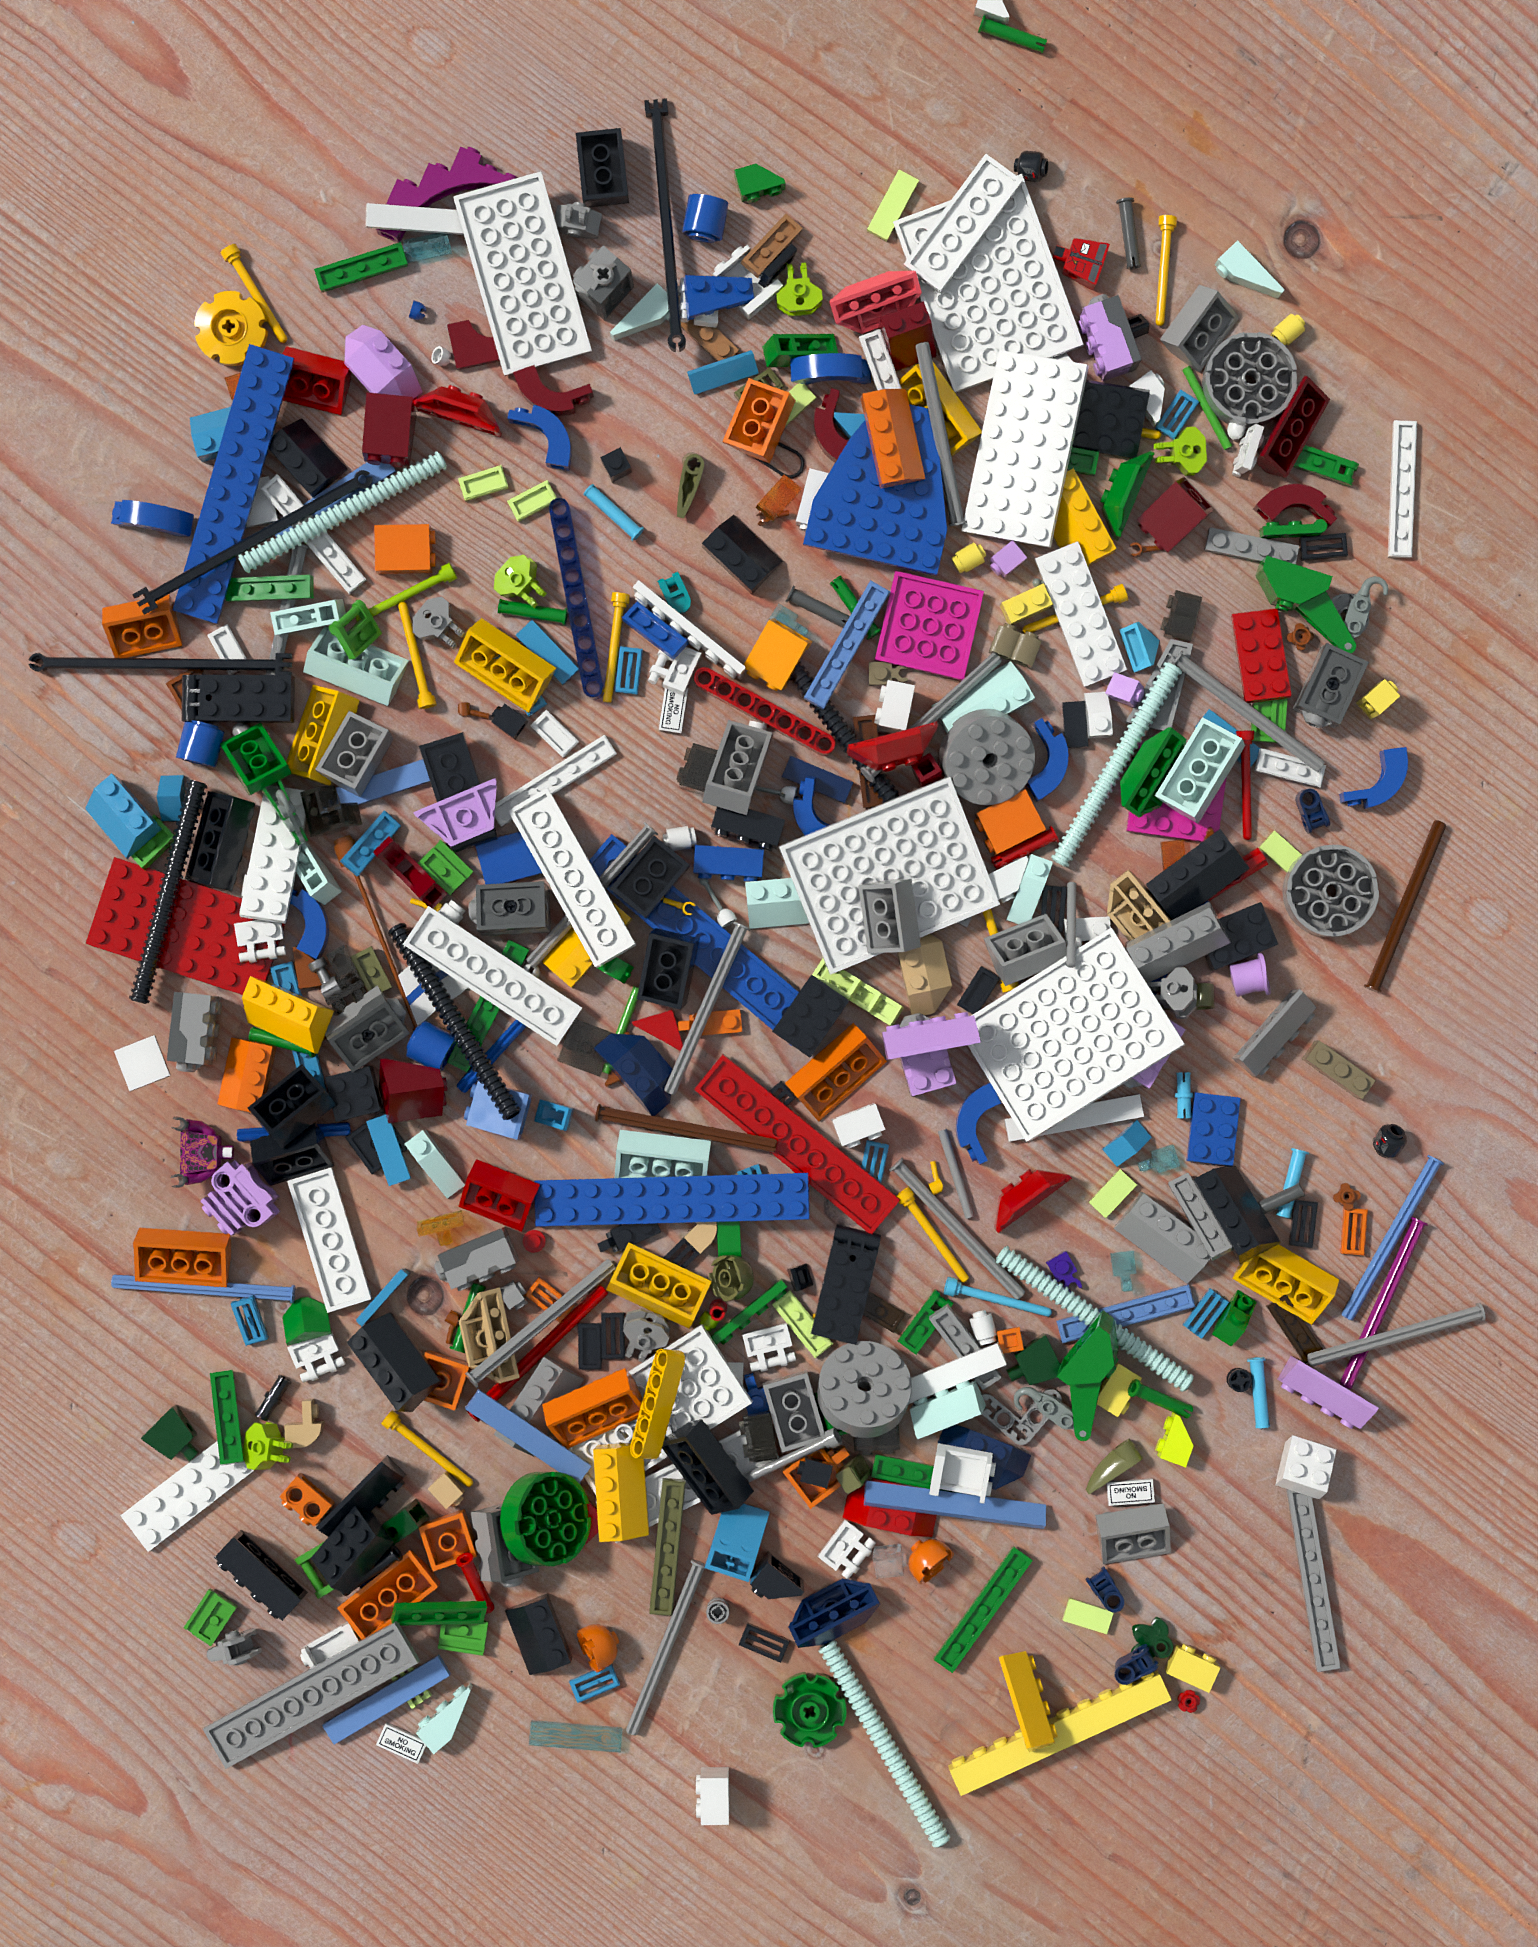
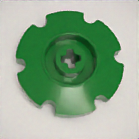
[773,1672,847,1748]

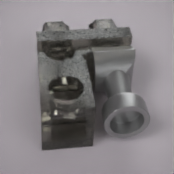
[308,945,367,1015]

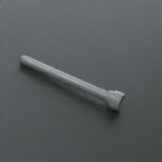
[743,1428,842,1482]

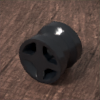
[1226,1368,1252,1392]

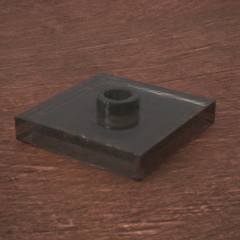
[557,1019,615,1077]

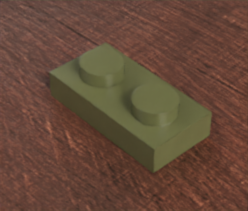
[351,946,393,992]

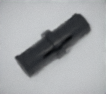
[255,1374,291,1422]

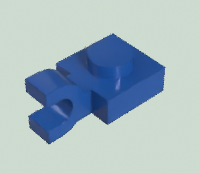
[744,1373,770,1416]

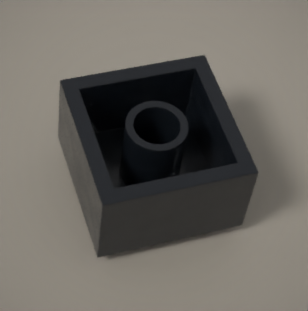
[325,1066,384,1122]

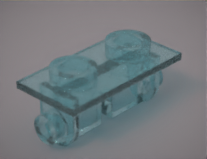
[403,233,452,263]

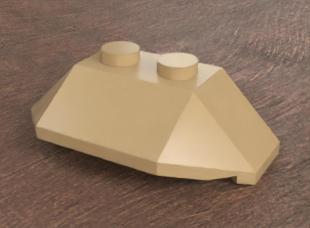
[1107,869,1172,941]
[897,934,952,1015]
[459,1287,519,1383]

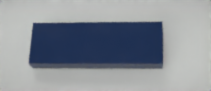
[782,756,854,804]

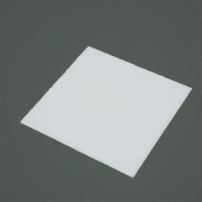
[114,1035,170,1091]

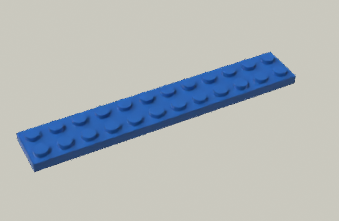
[173,344,295,624]
[589,834,799,1046]
[534,1173,810,1226]

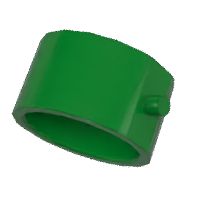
[595,957,635,984]

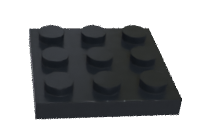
[1072,380,1150,458]

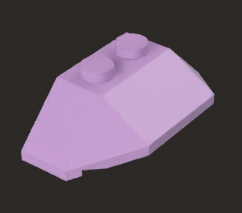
[344,325,423,400]

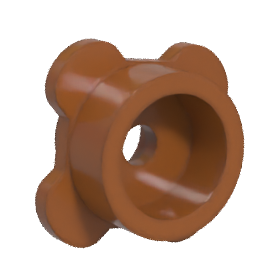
[1287,623,1314,651]
[1333,1183,1361,1210]

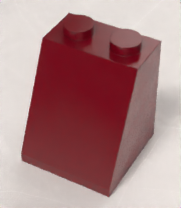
[878,301,937,372]
[362,392,417,468]
[1136,477,1215,552]
[379,1059,448,1123]

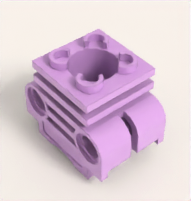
[201,1160,280,1235]

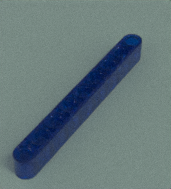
[549,498,604,700]

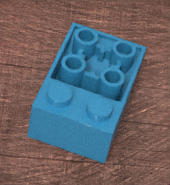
[705,1503,770,1582]

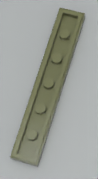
[649,1478,686,1616]

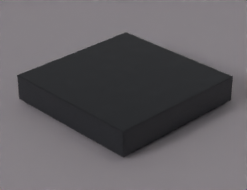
[345,1111,408,1175]

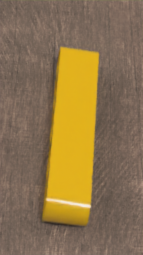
[630,1349,685,1459]

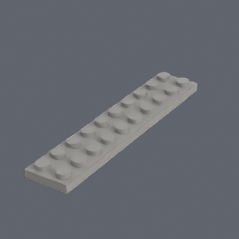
[203,1621,420,1769]

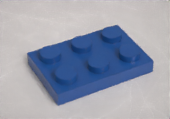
[1186,1092,1240,1166]

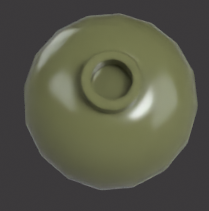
[709,1255,754,1302]

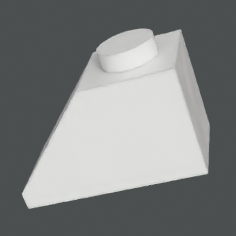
[1129,370,1165,427]
[1084,692,1113,739]
[988,856,1028,903]

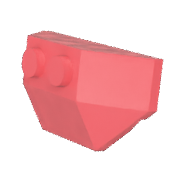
[829,271,922,334]

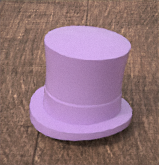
[1229,952,1271,997]

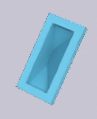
[1120,622,1160,673]

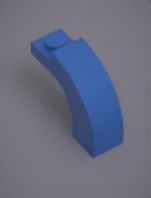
[790,353,871,385]
[507,405,572,471]
[111,500,194,537]
[1026,718,1069,802]
[1339,747,1408,809]
[793,776,831,835]
[290,889,329,959]
[956,1082,1001,1164]

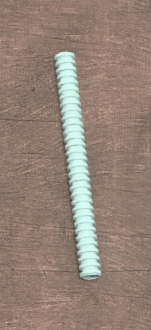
[238,451,447,573]
[1051,662,1182,867]
[996,1246,1194,1392]
[818,1640,950,1848]

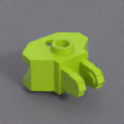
[776,263,823,317]
[1154,427,1207,476]
[494,555,547,608]
[243,1422,293,1470]

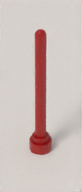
[1236,730,1254,840]

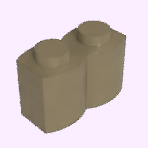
[988,623,1042,669]

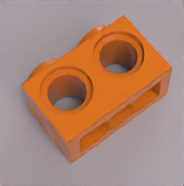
[279,1473,335,1526]

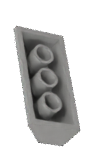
[1126,902,1231,983]
[1232,989,1316,1077]
[1113,1192,1211,1284]
[494,1355,584,1457]

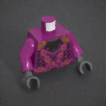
[170,1116,234,1188]

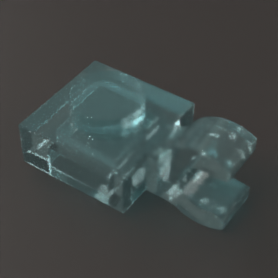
[767,603,809,637]
[1137,1144,1180,1173]
[1110,1250,1136,1292]

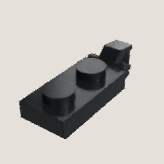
[597,1223,662,1252]

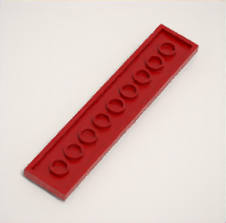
[694,1054,900,1234]

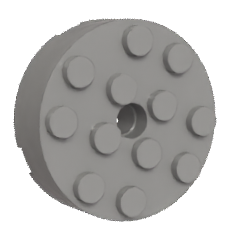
[1202,332,1297,428]
[939,709,1035,805]
[1282,845,1379,938]
[817,1341,912,1438]

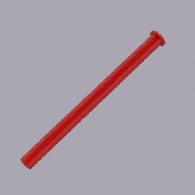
[466,1285,608,1423]

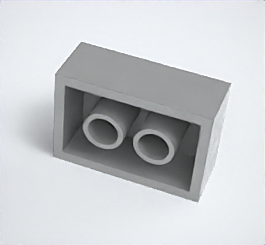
[763,1370,825,1452]

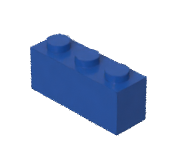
[693,845,764,882]

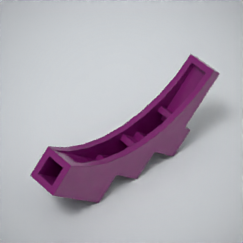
[376,146,518,243]

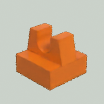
[996,1326,1024,1354]

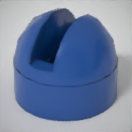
[409,300,427,320]

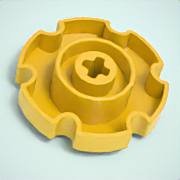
[194,291,268,366]

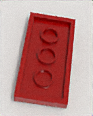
[1231,609,1291,703]

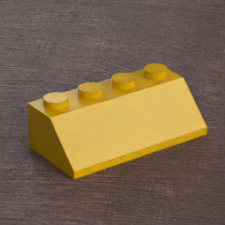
[899,362,982,457]
[1053,468,1117,566]
[453,618,556,713]
[286,685,360,786]
[542,903,633,988]
[242,976,334,1054]
[606,1242,712,1329]
[1232,1244,1339,1325]
[593,1443,649,1542]
[999,1651,1058,1752]

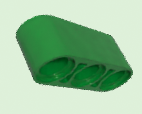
[717,1221,741,1257]

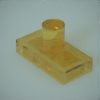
[416,1210,464,1246]

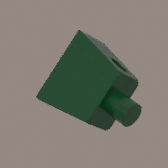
[1006,1333,1060,1385]
[141,1405,199,1462]
[382,1499,429,1545]

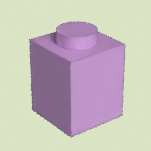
[990,540,1027,578]
[1105,672,1144,708]

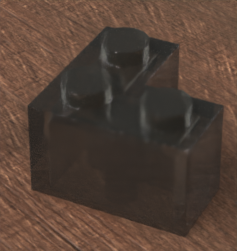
[676,743,718,796]
[300,786,363,837]

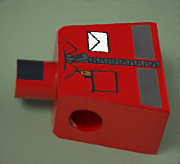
[1052,238,1110,291]

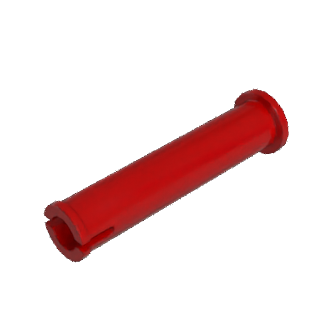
[990,826,1059,870]
[709,1299,727,1321]
[456,1552,495,1614]

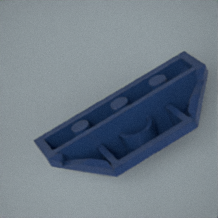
[593,1033,673,1116]
[938,1425,1031,1490]
[788,1578,881,1648]

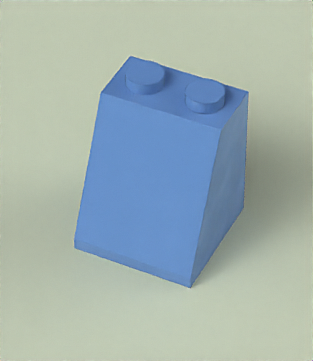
[464,1080,533,1140]

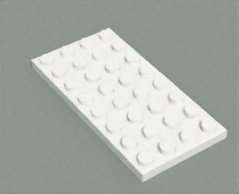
[453,171,592,376]
[962,350,1089,548]
[568,1324,753,1495]

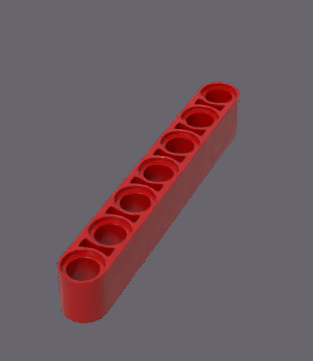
[694,667,835,756]

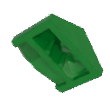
[282,1297,332,1346]

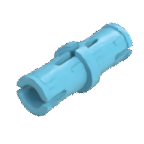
[1175,1072,1193,1118]

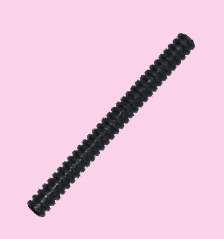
[789,661,900,803]
[129,780,208,1004]
[388,923,521,1120]

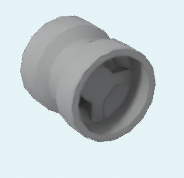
[706,1597,730,1624]

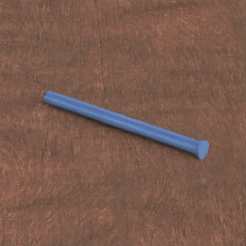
[1342,1155,1444,1321]
[111,1274,296,1303]

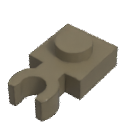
[869,662,908,686]

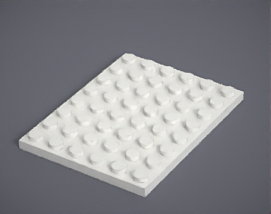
[893,174,1084,393]
[778,777,1000,975]
[968,928,1185,1143]

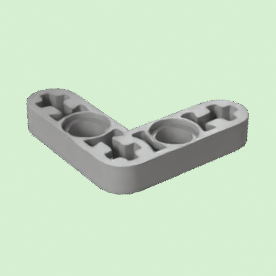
[982,1388,1062,1445]

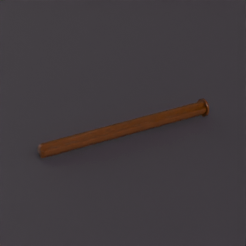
[1364,820,1446,993]
[595,1104,777,1152]

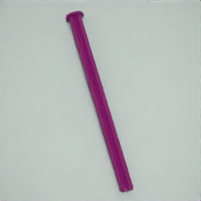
[1340,1217,1428,1389]

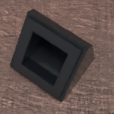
[1127,314,1150,339]
[787,1263,813,1291]

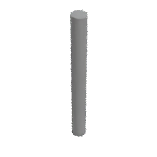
[1066,882,1076,968]
[938,1129,974,1219]

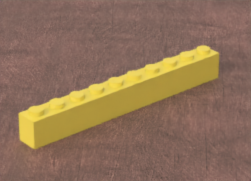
[948,1670,1171,1796]

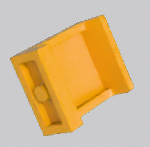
[744,618,813,691]

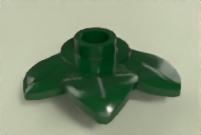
[1131,1616,1174,1658]

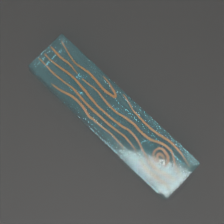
[529,1720,623,1752]

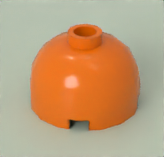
[908,1539,954,1585]
[577,1624,619,1673]

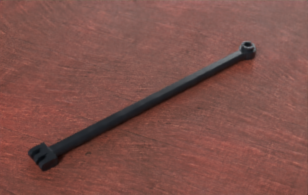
[644,98,686,352]
[132,470,373,615]
[29,653,292,675]

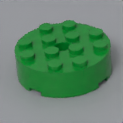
[500,1472,591,1566]

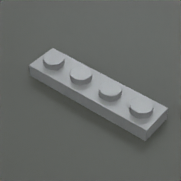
[1204,527,1299,564]
[1168,1173,1233,1261]
[929,1304,1002,1390]

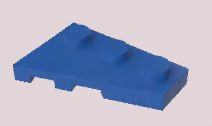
[684,275,754,321]

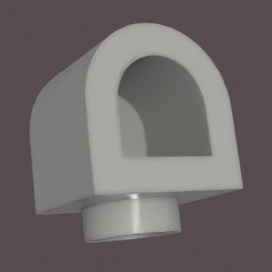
[500,1280,528,1311]

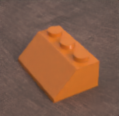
[722,378,796,463]
[102,594,182,658]
[217,1037,277,1112]

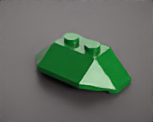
[1100,451,1155,541]
[1120,727,1187,818]

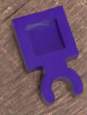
[1046,1251,1082,1292]

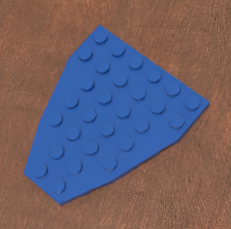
[803,404,947,576]

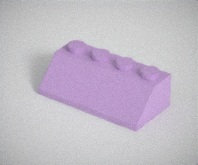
[882,1012,981,1060]
[1277,1356,1379,1429]

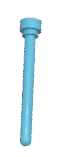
[944,1277,1052,1317]

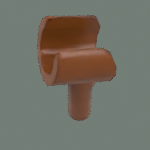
[756,509,789,526]
[1130,542,1160,558]
[458,702,489,719]
[445,1310,461,1344]

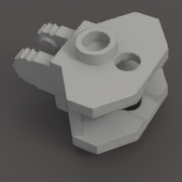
[555,202,602,239]
[413,597,466,649]
[1147,967,1197,1019]
[623,1308,670,1362]
[206,1628,262,1666]

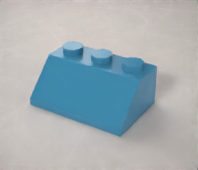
[190,407,231,462]
[85,773,162,859]

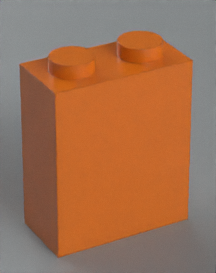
[374,524,436,574]
[974,789,1046,856]

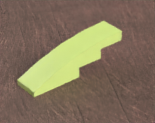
[812,958,904,1026]

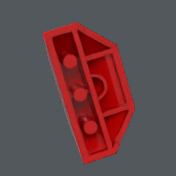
[413,385,502,437]
[847,721,938,772]
[994,1169,1072,1233]
[842,1478,937,1537]

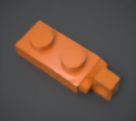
[678,1009,742,1036]

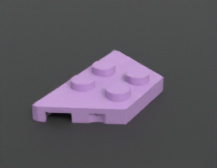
[413,778,497,846]

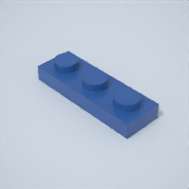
[622,602,689,660]

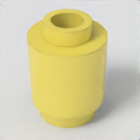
[1271,314,1305,346]
[951,542,987,573]

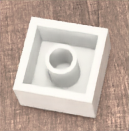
[874,680,915,733]
[831,1103,885,1148]
[1275,1435,1337,1499]
[696,1767,729,1825]

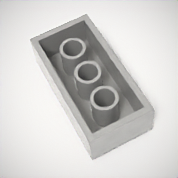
[702,720,773,815]

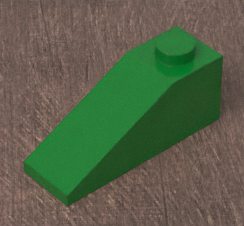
[762,334,838,367]

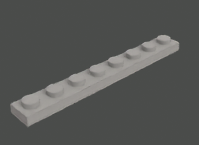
[1286,1489,1340,1672]

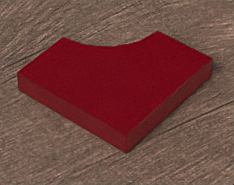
[447,320,500,370]

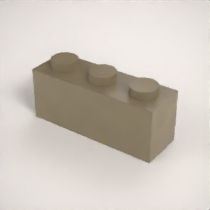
[1302,1040,1376,1099]

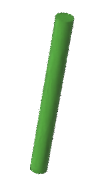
[1182,366,1232,450]
[601,986,639,1075]

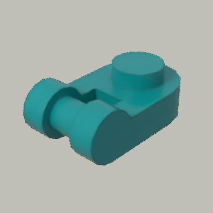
[657,571,691,614]

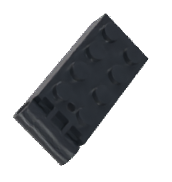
[181,675,295,723]
[419,732,498,853]
[810,1224,881,1345]

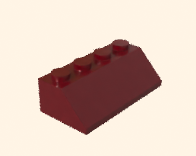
[1256,376,1330,479]

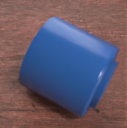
[682,194,729,243]
[176,720,224,768]
[406,1021,456,1072]

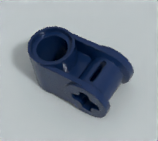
[1295,788,1330,834]
[1085,1566,1124,1613]
[1115,1644,1160,1685]

